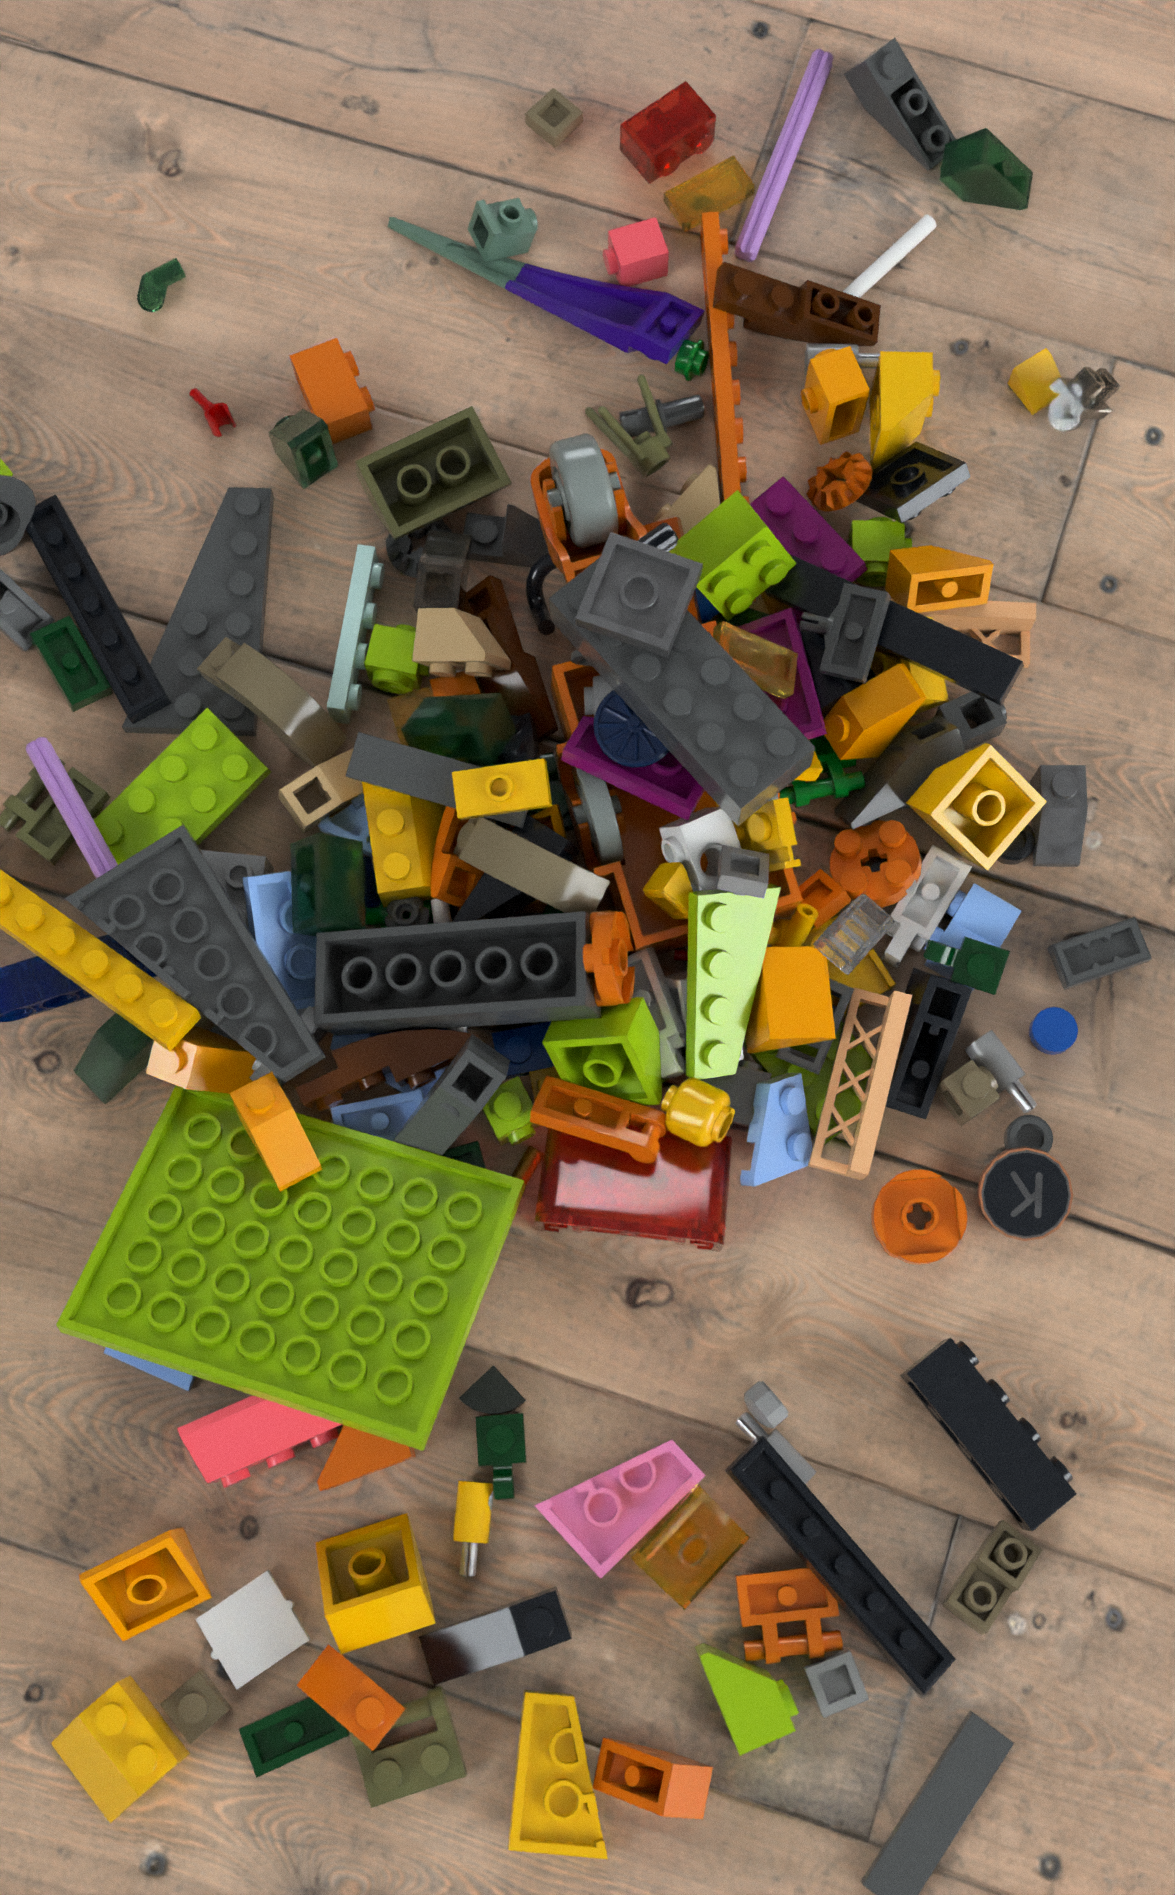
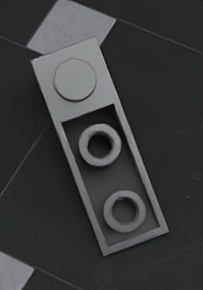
[844,38,960,171]
[834,715,966,830]
[393,1034,510,1156]

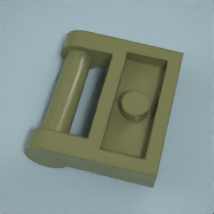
[349,1686,467,1808]

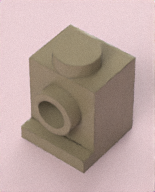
[936,1060,1001,1127]

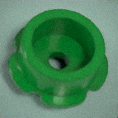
[674,339,709,381]

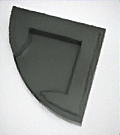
[459,1365,526,1414]

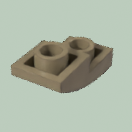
[941,1520,1042,1635]

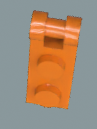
[530,1075,667,1163]

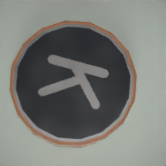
[977,1146,1073,1241]

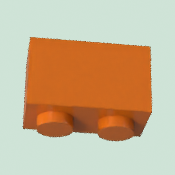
[290,338,375,447]

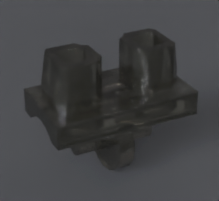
[1048,367,1121,432]

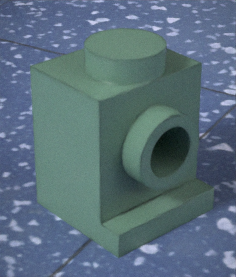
[468,198,538,262]

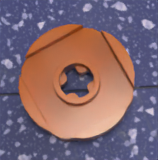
[829,820,922,908]
[583,910,635,1007]
[871,1169,967,1265]

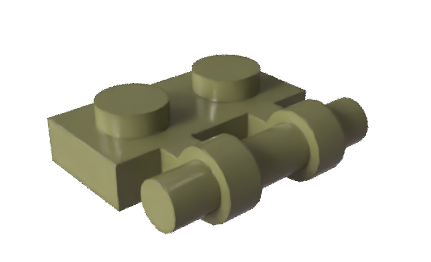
[0,758,110,865]

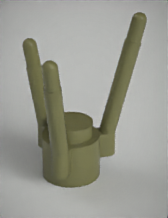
[585,375,673,478]

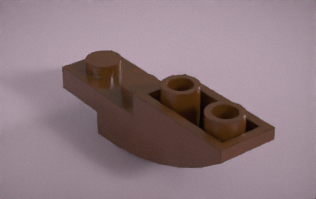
[713,262,881,346]
[459,575,558,743]
[296,1029,481,1112]

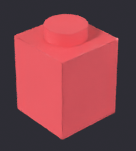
[603,217,669,287]

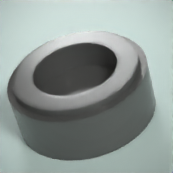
[1004,1115,1053,1153]

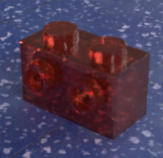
[620,81,716,184]

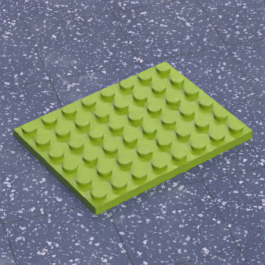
[56,1085,525,1451]

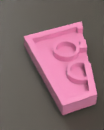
[534,1440,706,1579]

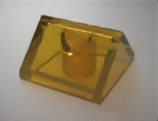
[630,1485,750,1610]

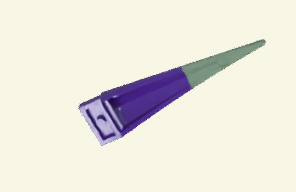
[388,217,705,365]

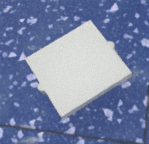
[195,1570,310,1690]

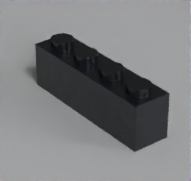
[900,1338,1077,1531]

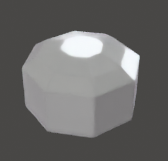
[744,1381,789,1428]

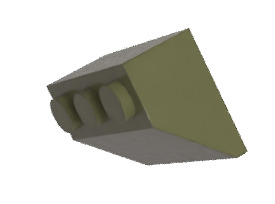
[355,406,512,540]

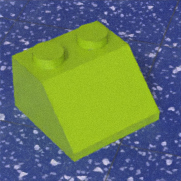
[542,997,662,1106]
[695,1643,799,1756]

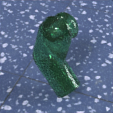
[137,258,186,312]

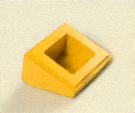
[1007,348,1067,415]
[643,862,693,919]

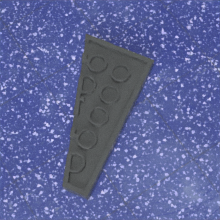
[122,487,274,736]
[65,825,326,1082]

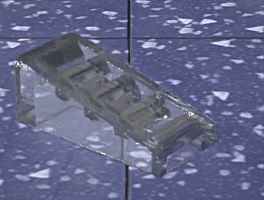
[813,894,894,975]

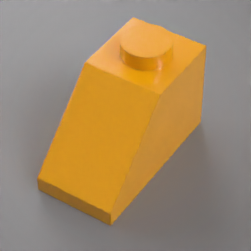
[885,545,994,613]
[824,664,927,760]
[146,1025,256,1094]
[229,1072,322,1192]

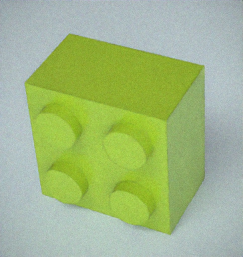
[669,490,797,621]

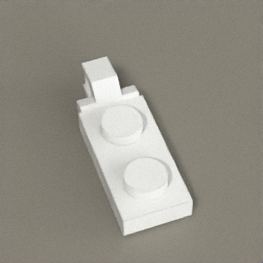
[881,845,972,968]
[628,948,686,1079]

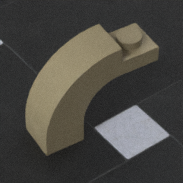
[197,637,347,767]
[453,816,610,915]

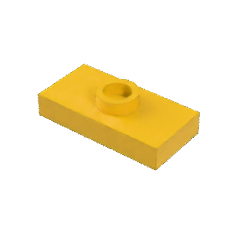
[452,758,552,820]

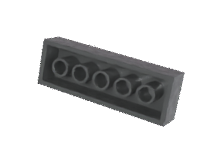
[549,558,815,826]
[314,911,601,1036]

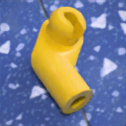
[767,904,818,947]

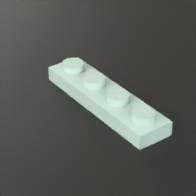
[327,544,385,724]

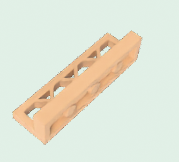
[890,597,1036,668]
[808,988,912,1181]

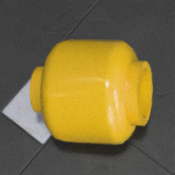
[661,1077,735,1147]

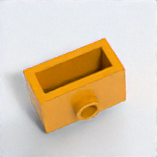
[801,346,870,445]

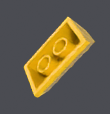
[362,782,447,907]

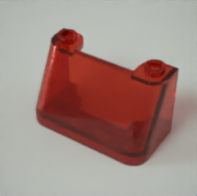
[534,1124,733,1252]

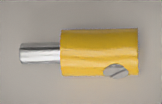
[453,1481,493,1577]

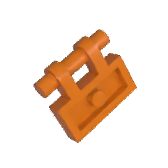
[735,1567,843,1664]

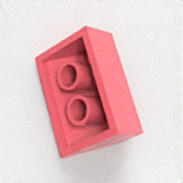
[177,1395,344,1488]

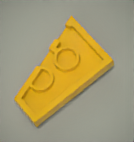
[507,1690,608,1859]

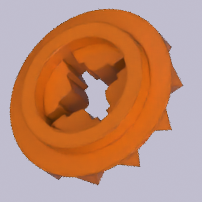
[806,451,872,512]

